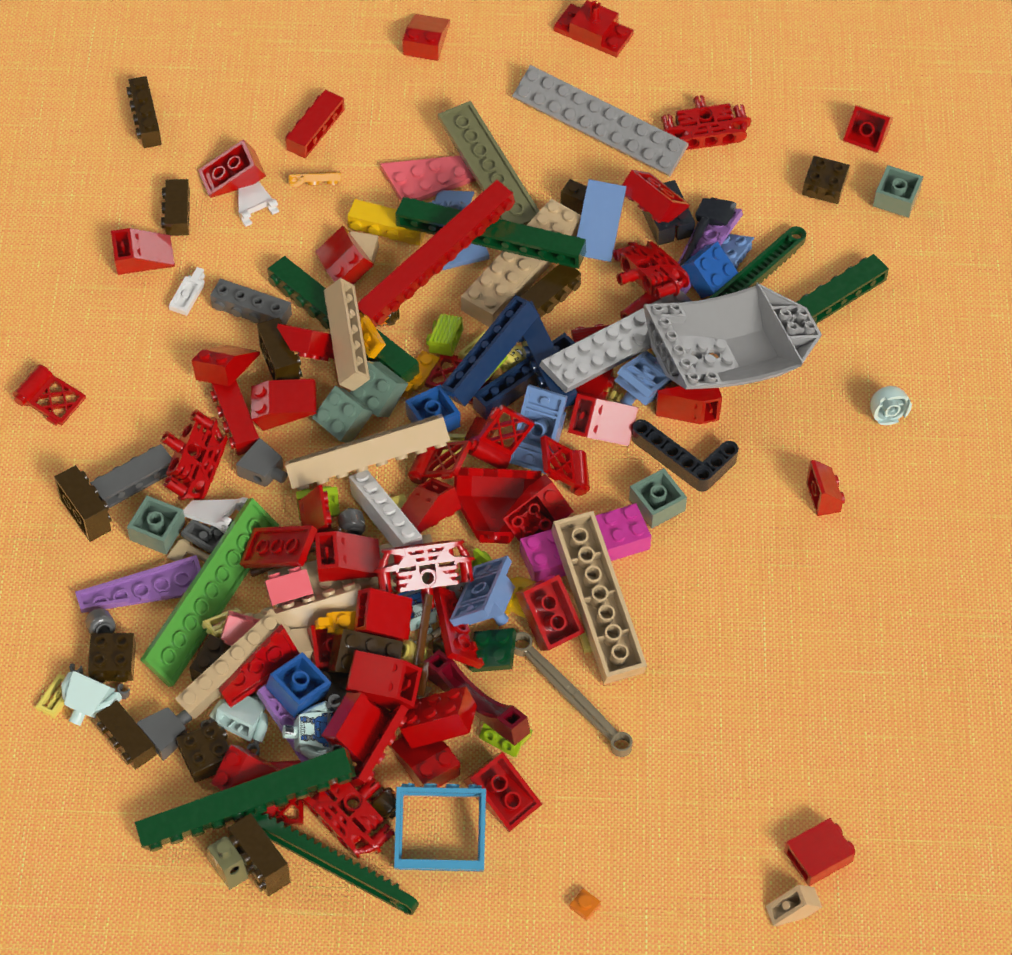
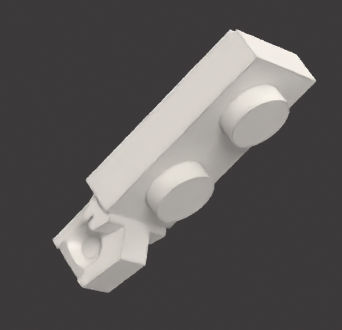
[169,267,205,316]

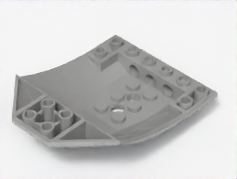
[644,283,822,389]

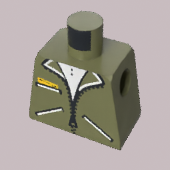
[207,836,248,890]

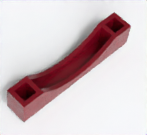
[423,650,530,746]

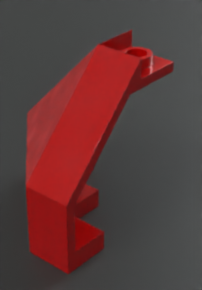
[454,467,542,544]

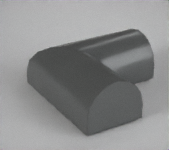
[181,519,233,554]

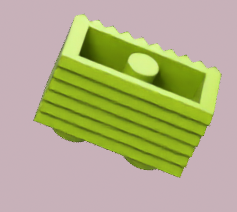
[426,313,464,356]

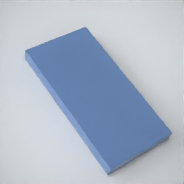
[577,179,627,262]

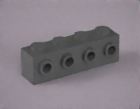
[210,278,292,324]
[90,444,172,508]

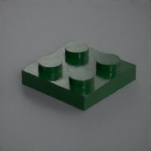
[469,628,517,672]

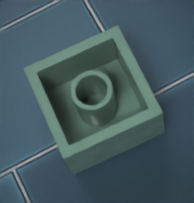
[873,165,924,218]
[350,361,408,417]
[312,386,374,443]
[629,468,687,529]
[127,496,186,555]

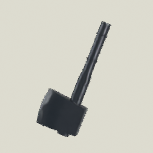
[679,197,737,266]

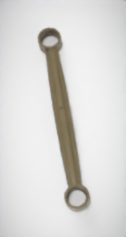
[514,632,633,757]

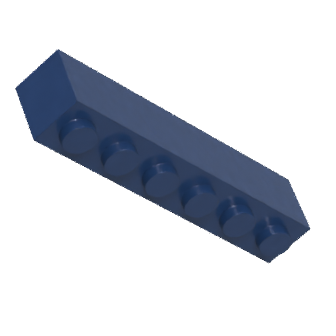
[441,295,539,407]
[518,301,577,407]
[473,332,575,421]

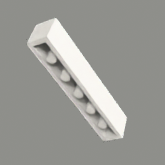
[349,470,423,547]

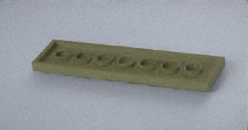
[437,101,539,225]

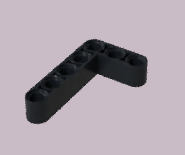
[632,419,739,492]

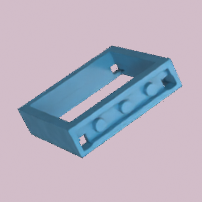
[394,783,486,872]

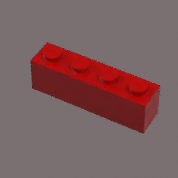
[285,89,345,159]
[210,380,259,456]

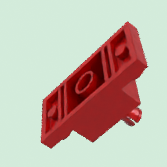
[553,0,634,58]

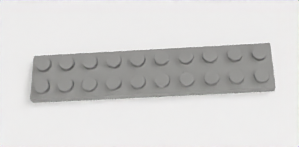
[512,65,688,177]
[539,291,691,393]

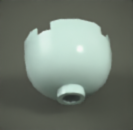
[870,386,912,425]

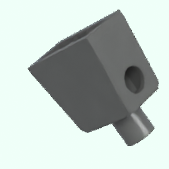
[236,438,288,487]
[137,708,192,761]

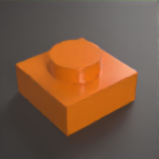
[569,888,601,921]

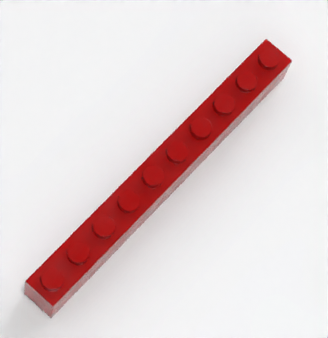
[357,180,515,327]

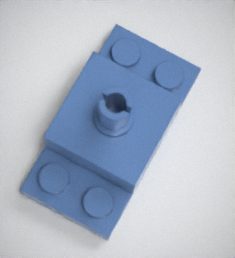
[615,350,672,406]
[510,385,568,474]
[450,555,515,626]

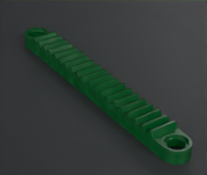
[709,226,807,299]
[246,813,419,915]

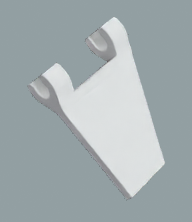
[238,182,279,227]
[184,497,248,534]

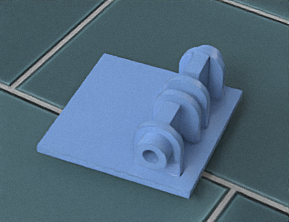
[429,190,474,210]
[721,234,754,269]

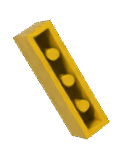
[347,199,426,246]

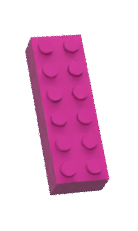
[520,503,652,582]

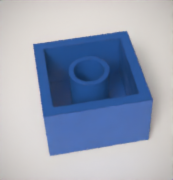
[681,241,738,299]
[405,385,460,432]
[266,652,331,718]

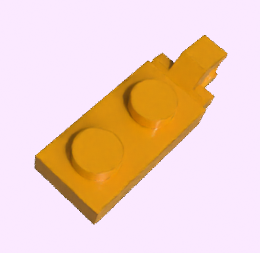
[289,171,342,187]
[359,313,386,359]
[402,350,440,398]
[315,611,356,635]

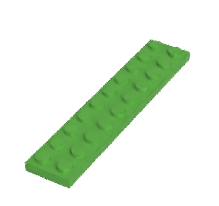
[140,498,279,687]

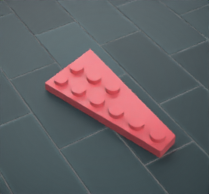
[380,156,476,201]

